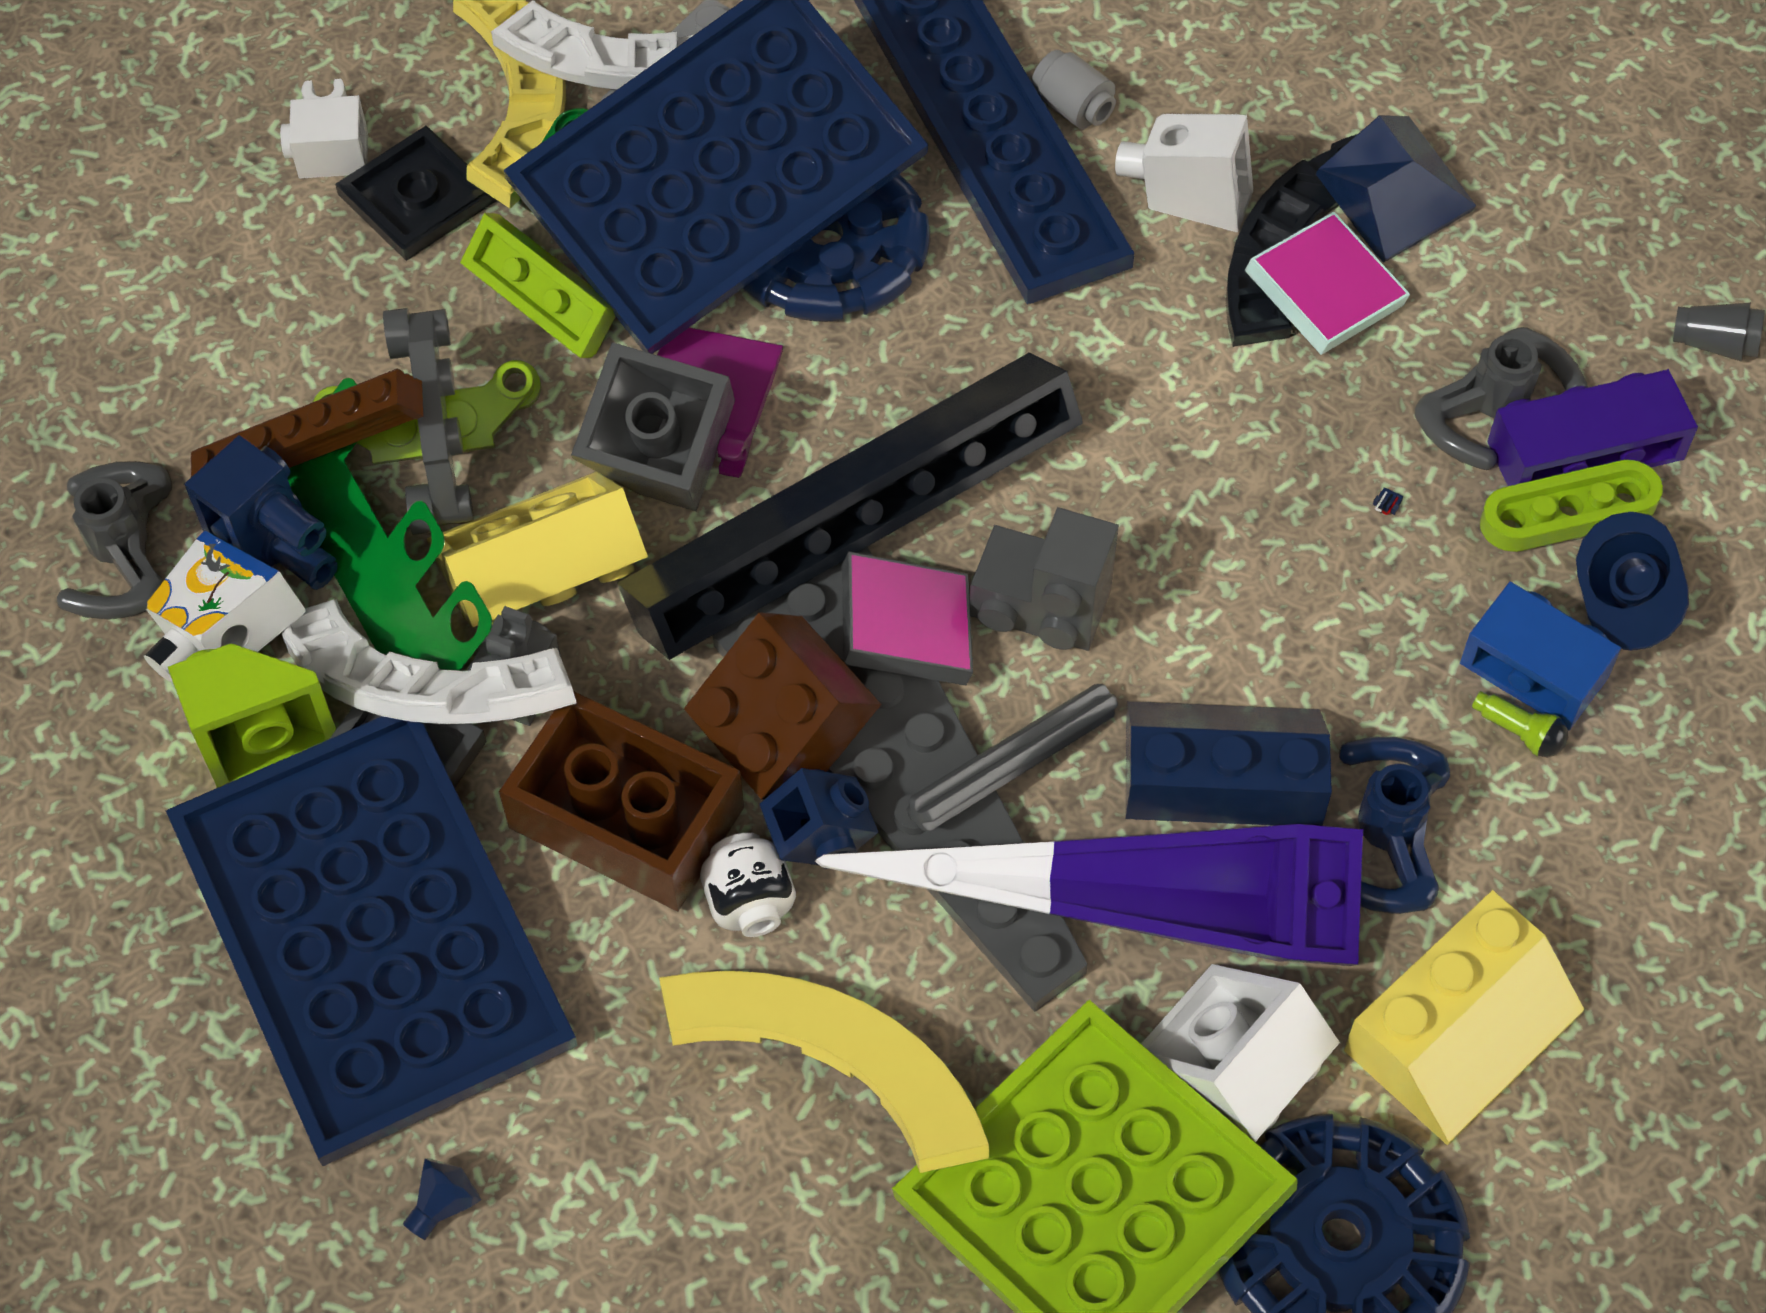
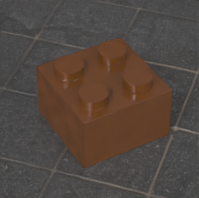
[684,612,882,800]

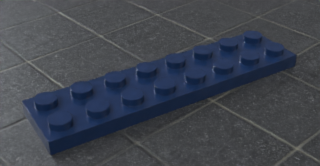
[854,0,1135,305]

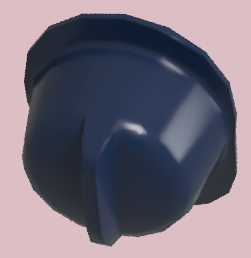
[1576,511,1689,651]

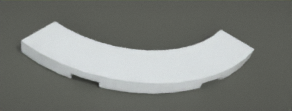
[491,0,693,89]
[281,599,577,724]

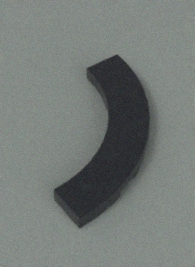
[1226,134,1357,347]

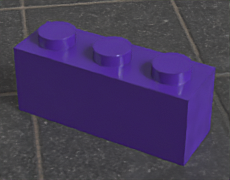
[1487,369,1698,486]

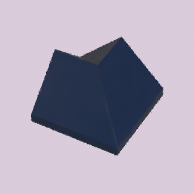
[1316,115,1476,263]

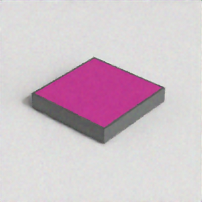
[842,552,973,686]

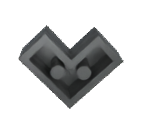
[970,507,1119,651]

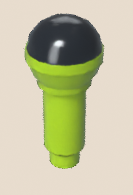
[1472,691,1568,758]

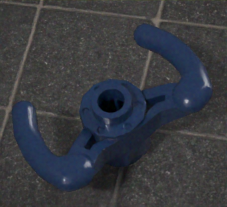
[1339,737,1450,914]

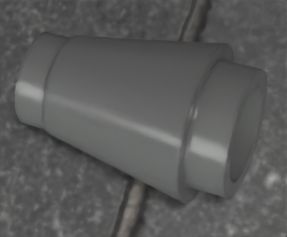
[1673,302,1765,362]

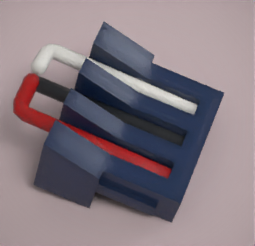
[1373,487,1403,515]

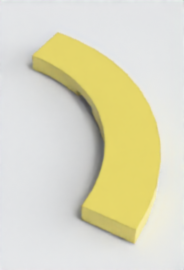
[453,0,566,208]
[659,971,989,1173]

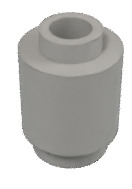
[1032,50,1116,130]

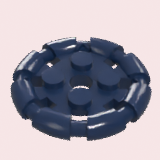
[743,174,930,322]
[1218,1114,1470,1313]

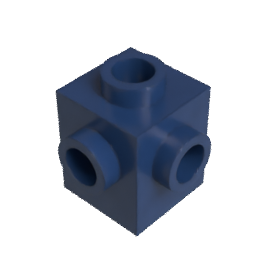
[759,768,879,869]

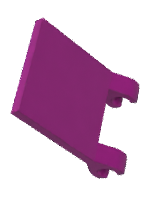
[657,327,783,478]

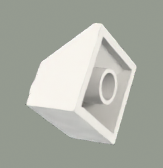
[1141,964,1340,1142]

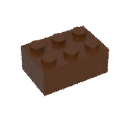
[499,691,744,912]

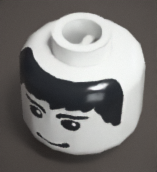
[700,833,796,937]

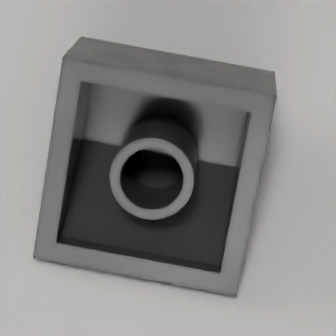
[571,342,735,512]

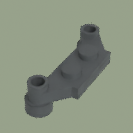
[383,308,474,535]

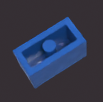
[1460,581,1621,731]

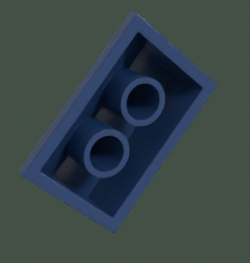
[1125,701,1332,826]

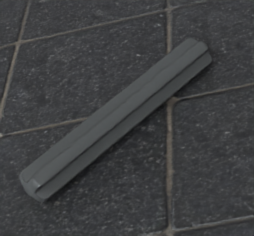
[906,684,1118,831]

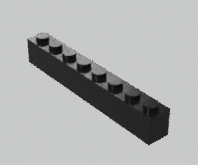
[617,352,1083,660]

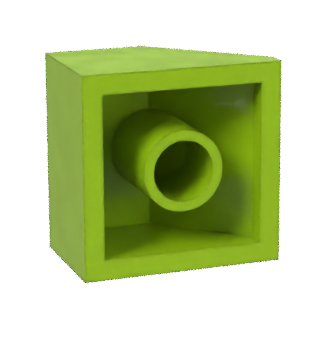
[168,643,336,788]

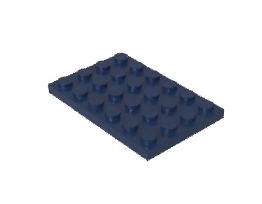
[503,0,928,354]
[165,716,578,1167]

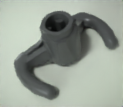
[1415,327,1588,470]
[57,461,172,620]

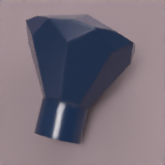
[403,1158,481,1240]

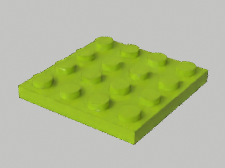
[892,999,1298,1313]

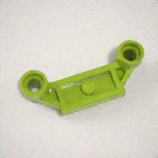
[313,360,541,465]

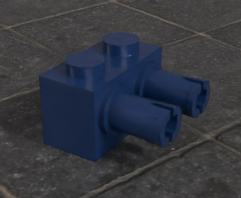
[184,435,338,590]

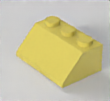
[426,472,648,628]
[1344,890,1584,1145]

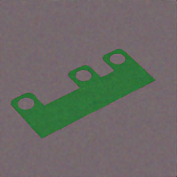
[287,378,492,671]

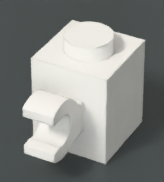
[280,79,368,179]

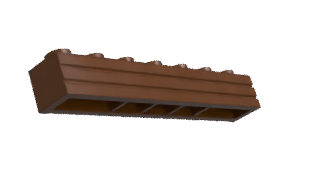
[191,368,424,477]

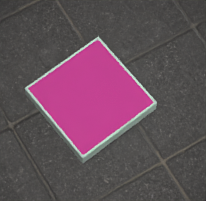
[1245,212,1410,355]

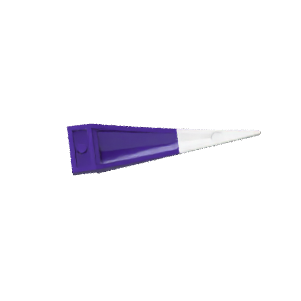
[815,824,1363,966]

